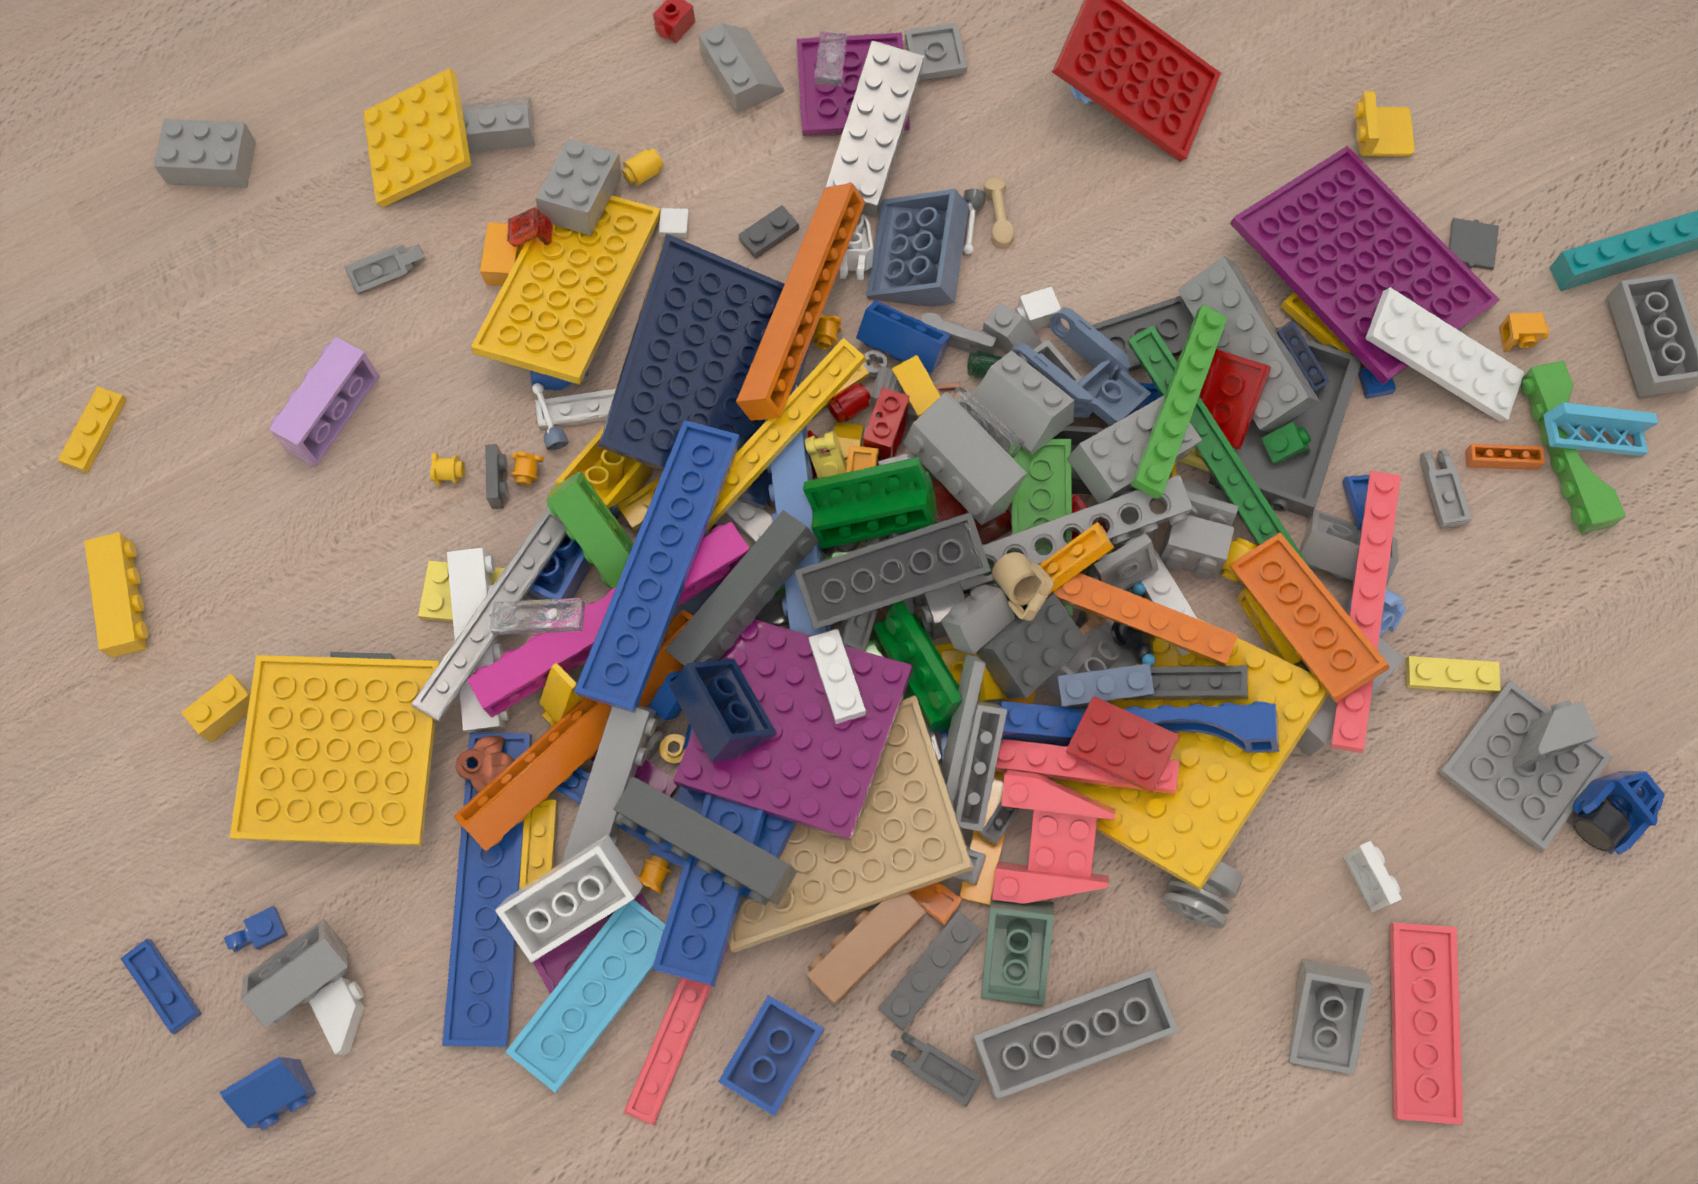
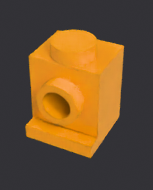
[1499,312,1549,351]

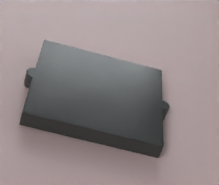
[1449,218,1499,270]

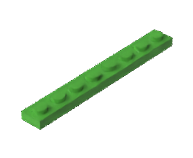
[1131,304,1227,499]

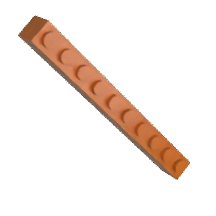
[736,183,865,421]
[453,609,693,851]

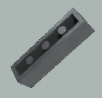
[979,801,1020,847]

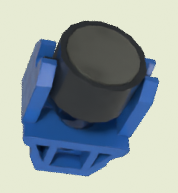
[1572,771,1665,855]

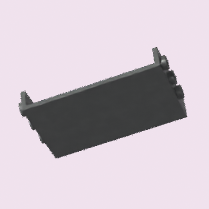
[1209,327,1361,518]

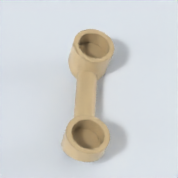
[983,177,1014,248]

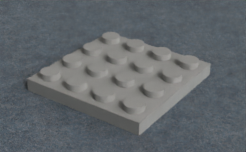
[1438,681,1612,852]

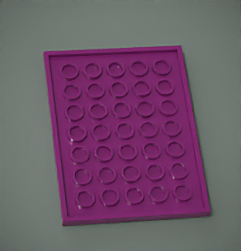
[1230,146,1500,384]

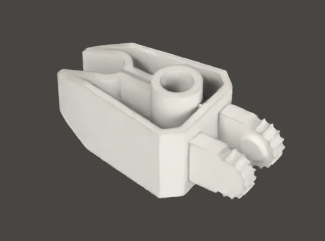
[839,215,873,280]

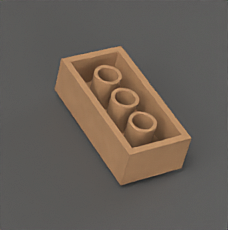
[807,893,926,1008]

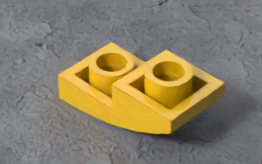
[892,355,940,418]

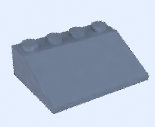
[866,189,969,306]

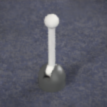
[963,189,986,255]

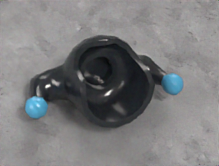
[1111,582,1156,667]

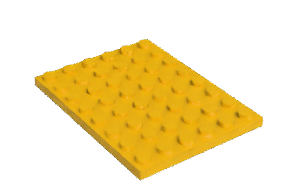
[1052,618,1329,891]

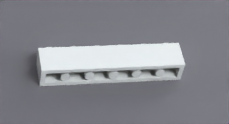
[447,548,509,733]

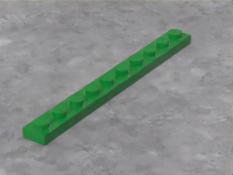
[1127,325,1311,569]

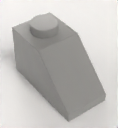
[982,302,1042,357]

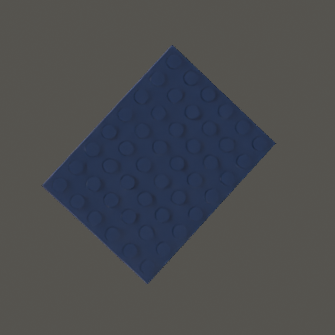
[598,234,813,509]

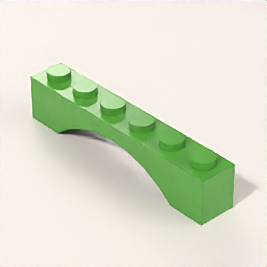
[1521,360,1626,534]

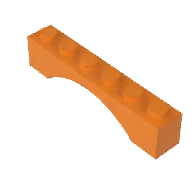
[1054,573,1239,666]

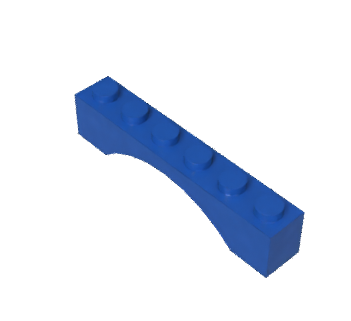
[1125,701,1279,753]

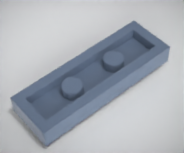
[1057,663,1154,708]

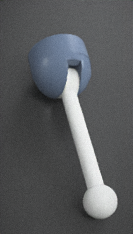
[532,383,569,450]

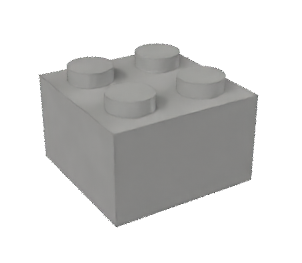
[1160,515,1235,579]

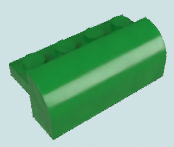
[803,457,936,549]
[872,601,963,732]

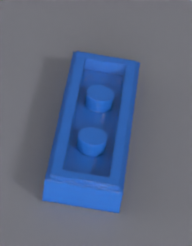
[120,938,202,1034]

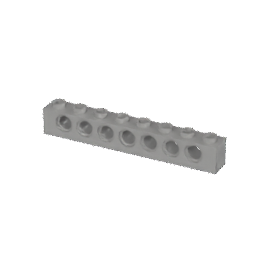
[959,475,1193,595]

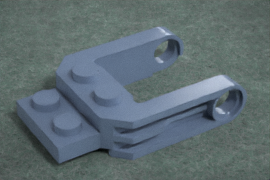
[1008,308,1151,426]

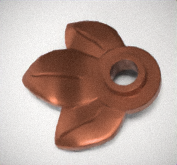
[455,735,515,793]

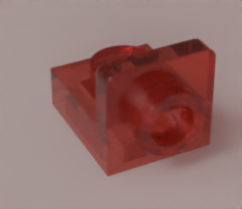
[507,207,553,247]

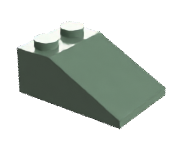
[981,895,1054,1005]

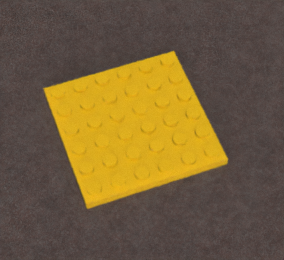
[230,655,440,846]

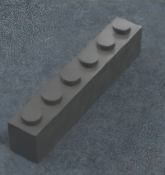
[665,510,819,667]
[613,777,798,906]

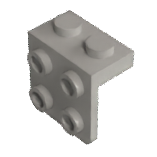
[1182,479,1238,526]

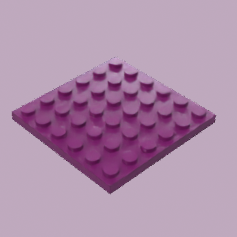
[673,619,913,841]

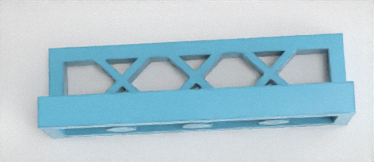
[1543,402,1658,456]

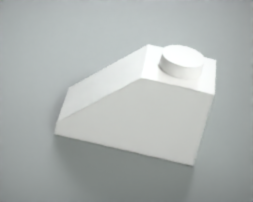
[309,977,364,1056]

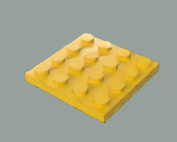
[363,68,471,207]

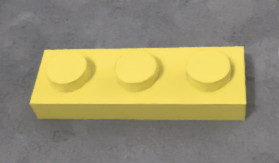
[1405,656,1501,694]

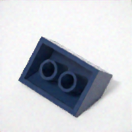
[669,659,777,762]

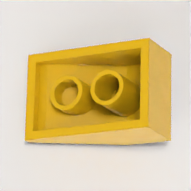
[555,427,652,509]

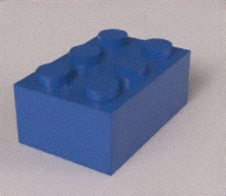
[718,995,825,1117]

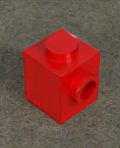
[653,0,695,43]

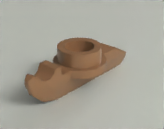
[1079,612,1107,635]

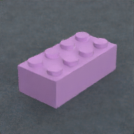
[269,337,380,467]

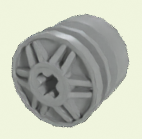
[1161,861,1243,929]

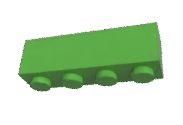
[546,471,634,589]

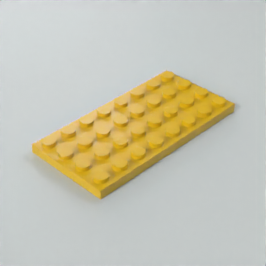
[471,195,661,385]

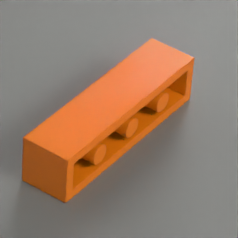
[1465,444,1545,470]

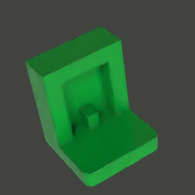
[1261,422,1312,465]

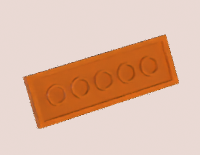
[1229,532,1389,703]

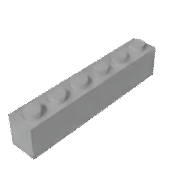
[561,705,657,863]

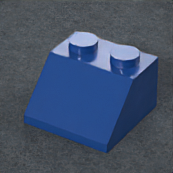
[219,1057,316,1130]

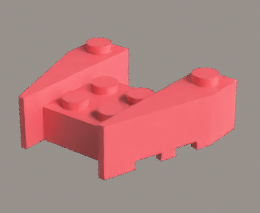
[992,770,1116,904]

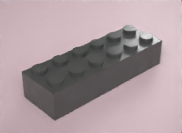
[794,512,991,630]

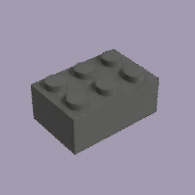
[976,593,1087,699]

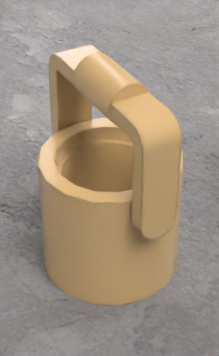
[992,552,1053,621]

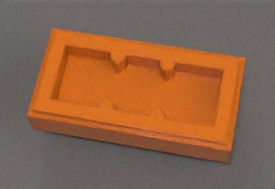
[908,882,963,926]

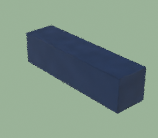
[1277,320,1330,392]

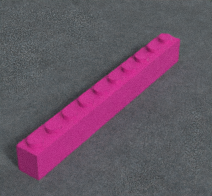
[467,521,750,718]

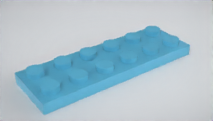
[505,900,666,1093]

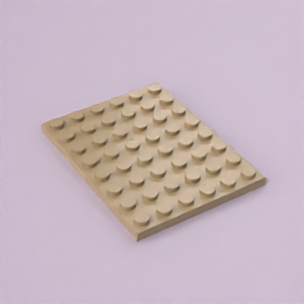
[728,696,974,953]

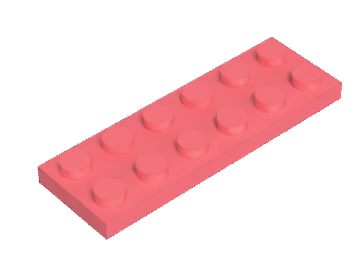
[1390,922,1463,1125]

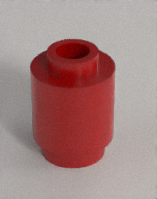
[827,383,871,423]

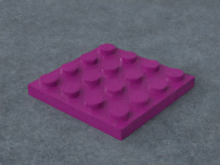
[796,33,910,136]

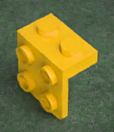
[1354,91,1415,156]

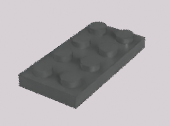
[1092,296,1194,372]

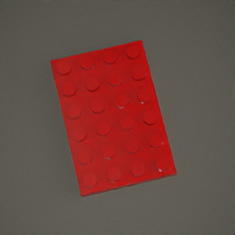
[1052,0,1221,162]

